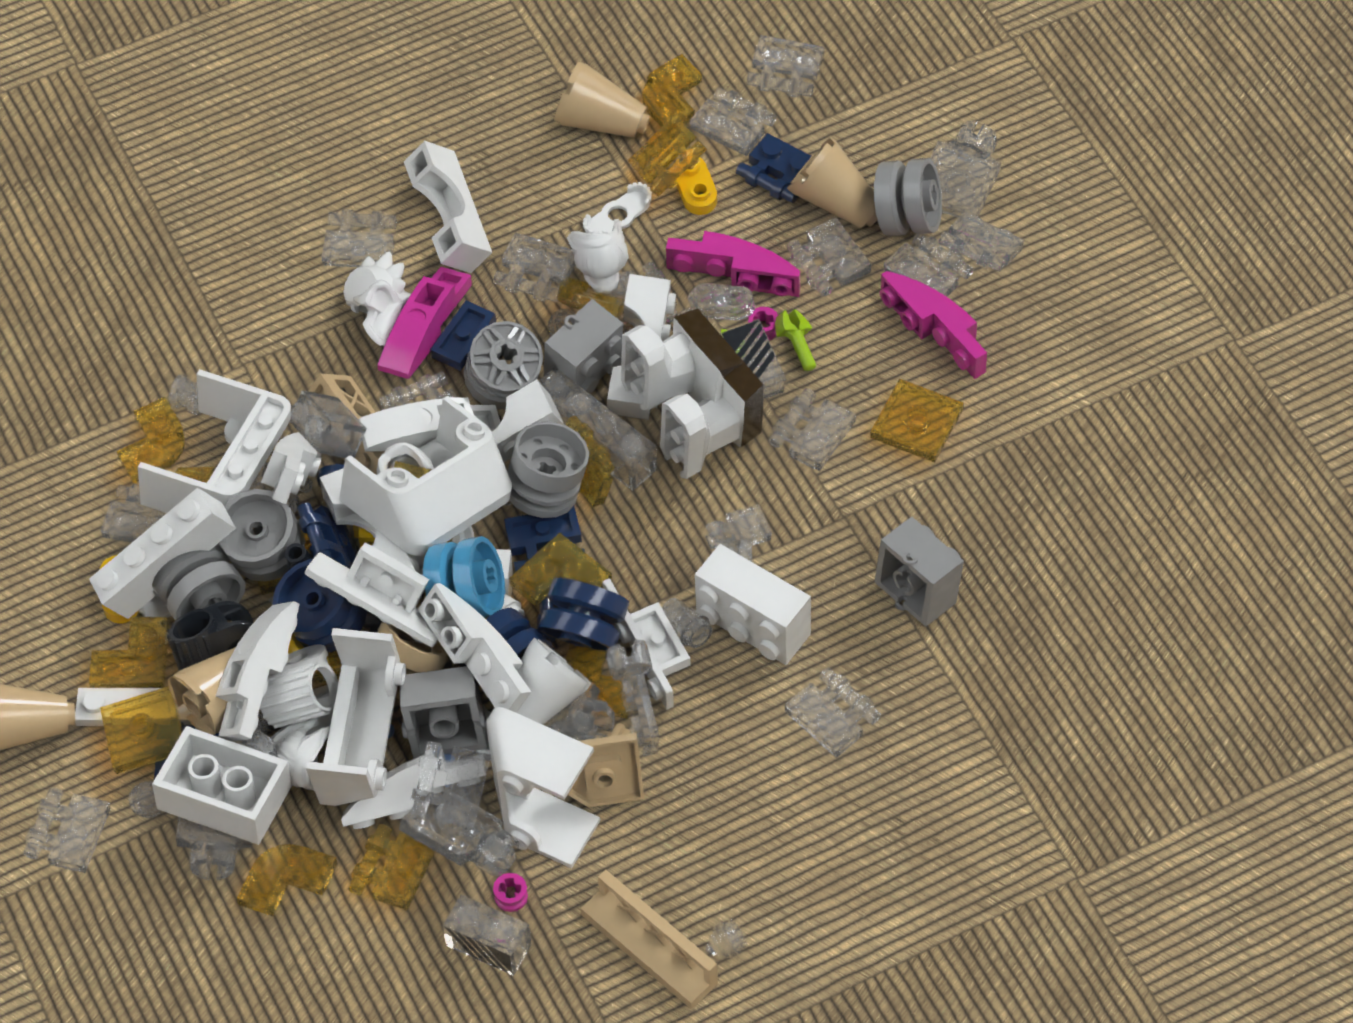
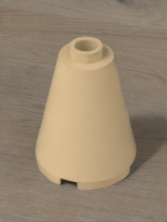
[554,61,651,138]
[787,137,878,228]
[168,647,236,735]
[0,684,75,751]

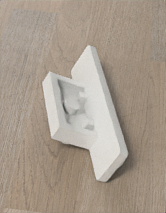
[304,543,438,647]
[602,578,691,710]

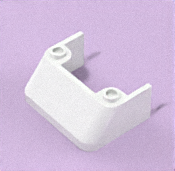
[138,369,291,513]
[339,396,512,556]
[306,628,406,806]
[486,707,600,869]

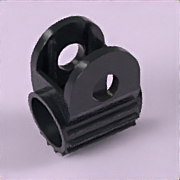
[166,601,253,670]

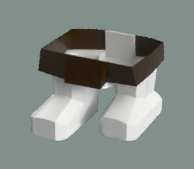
[621,308,763,479]

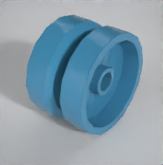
[423,536,505,618]

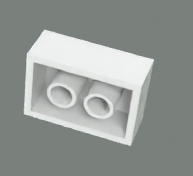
[695,544,811,665]
[152,726,292,845]

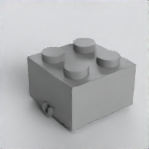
[544,299,623,403]
[874,516,964,627]
[400,666,487,759]

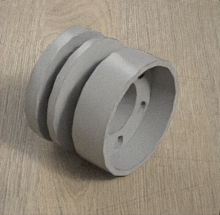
[464,321,543,409]
[507,422,589,518]

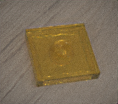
[870,379,964,463]
[100,686,183,774]

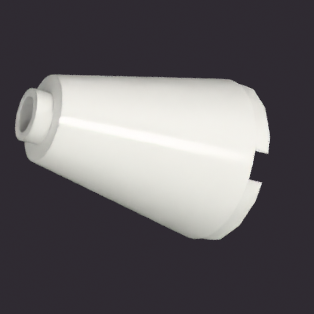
[517,638,592,725]

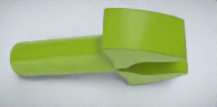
[775,309,816,372]

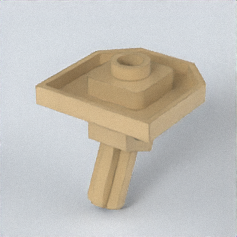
[568,723,644,807]

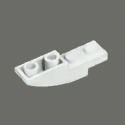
[357,397,500,452]
[261,431,323,504]
[418,583,531,713]
[216,601,300,742]
[341,749,486,829]

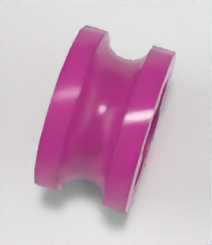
[748,307,778,342]
[493,873,528,912]

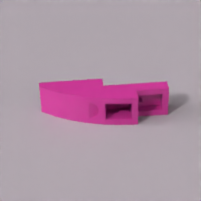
[666,231,800,297]
[378,266,472,379]
[879,271,987,379]

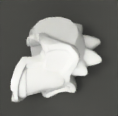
[344,252,411,346]

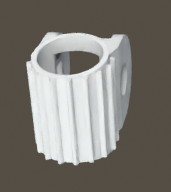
[259,645,338,729]

